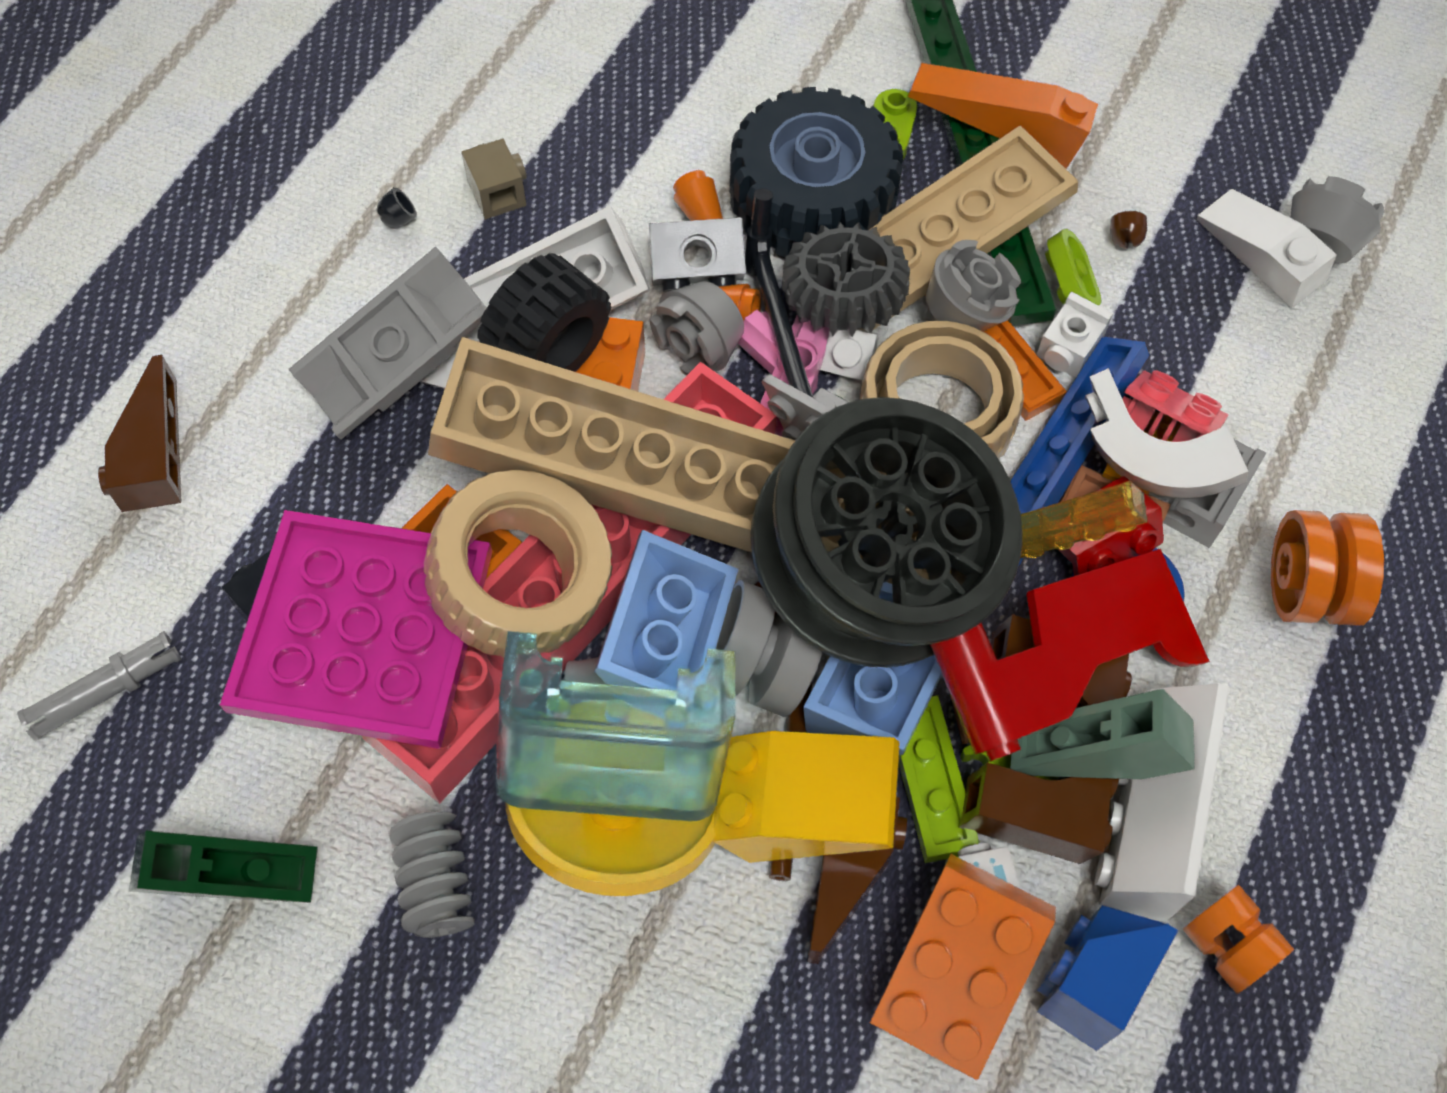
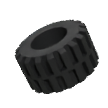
[477,253,611,372]

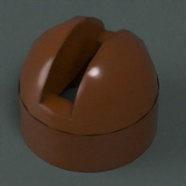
[1110,211,1147,249]

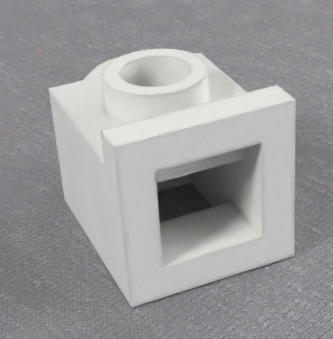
[1036,292,1113,378]

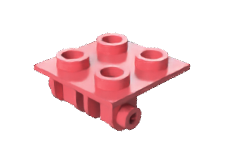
[1123,370,1229,442]

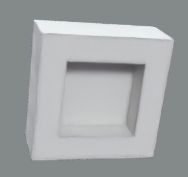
[820,329,880,381]

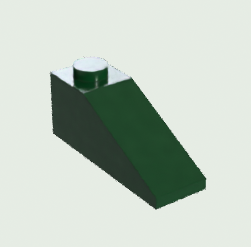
[129,830,318,903]

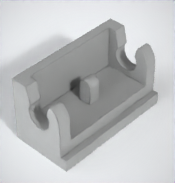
[1163,439,1266,548]

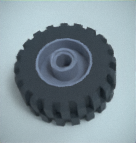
[729,87,903,257]

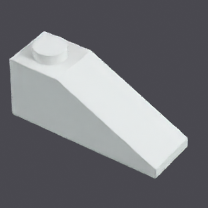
[1197,189,1337,308]

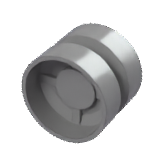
[705,580,822,717]

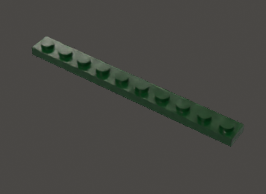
[905,0,1056,326]

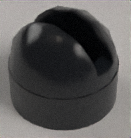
[377,187,417,228]

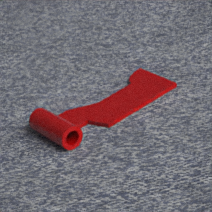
[930,548,1210,761]

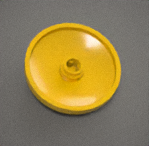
[506,702,721,896]

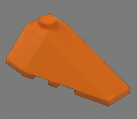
[908,63,1098,169]

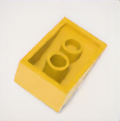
[713,731,900,863]

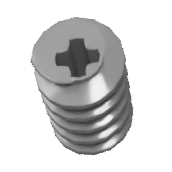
[389,811,475,938]

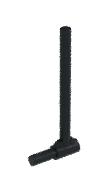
[745,188,814,398]

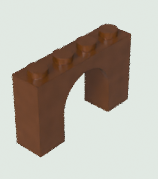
[959,614,1132,864]

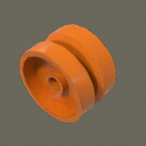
[1271,510,1384,626]

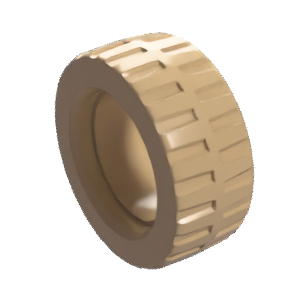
[859,321,1024,459]
[423,470,612,659]

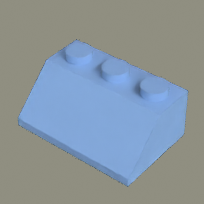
[594,530,738,728]
[803,582,942,755]

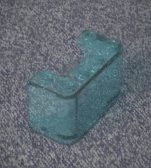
[495,631,735,821]

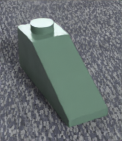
[1011,688,1195,779]

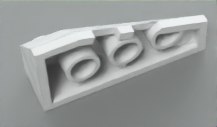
[464,206,650,310]

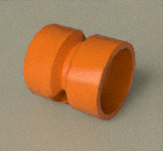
[1183,885,1295,994]

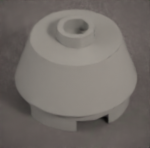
[1290,176,1384,263]
[926,240,1021,332]
[649,281,744,374]

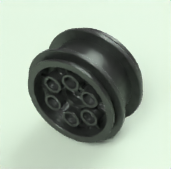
[751,397,1022,667]

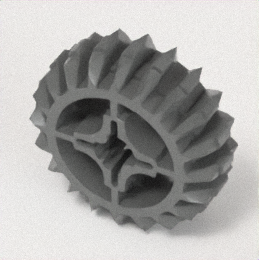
[782,221,910,337]

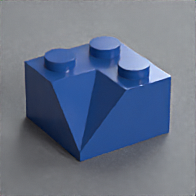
[1037,905,1179,1051]

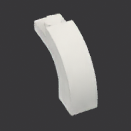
[1085,369,1249,498]

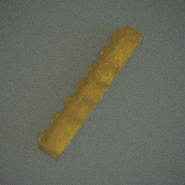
[950,481,1148,574]

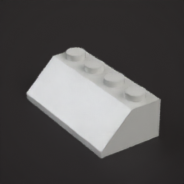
[1095,684,1229,923]

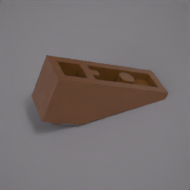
[98,355,182,512]
[807,797,907,964]

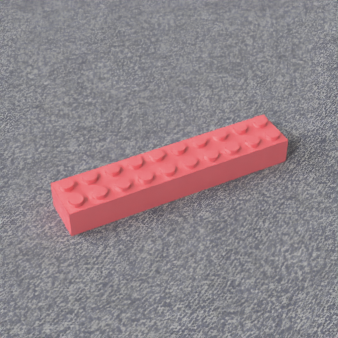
[362,362,777,804]

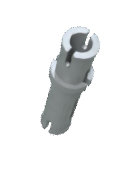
[17,631,181,741]

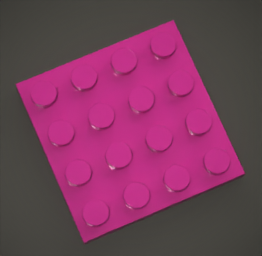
[220,510,492,749]

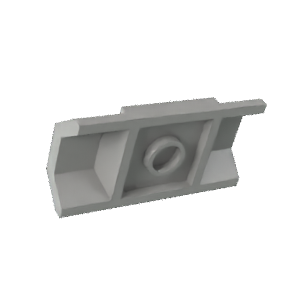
[288,247,487,439]

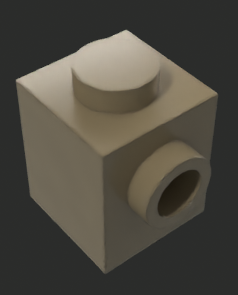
[461,138,527,219]

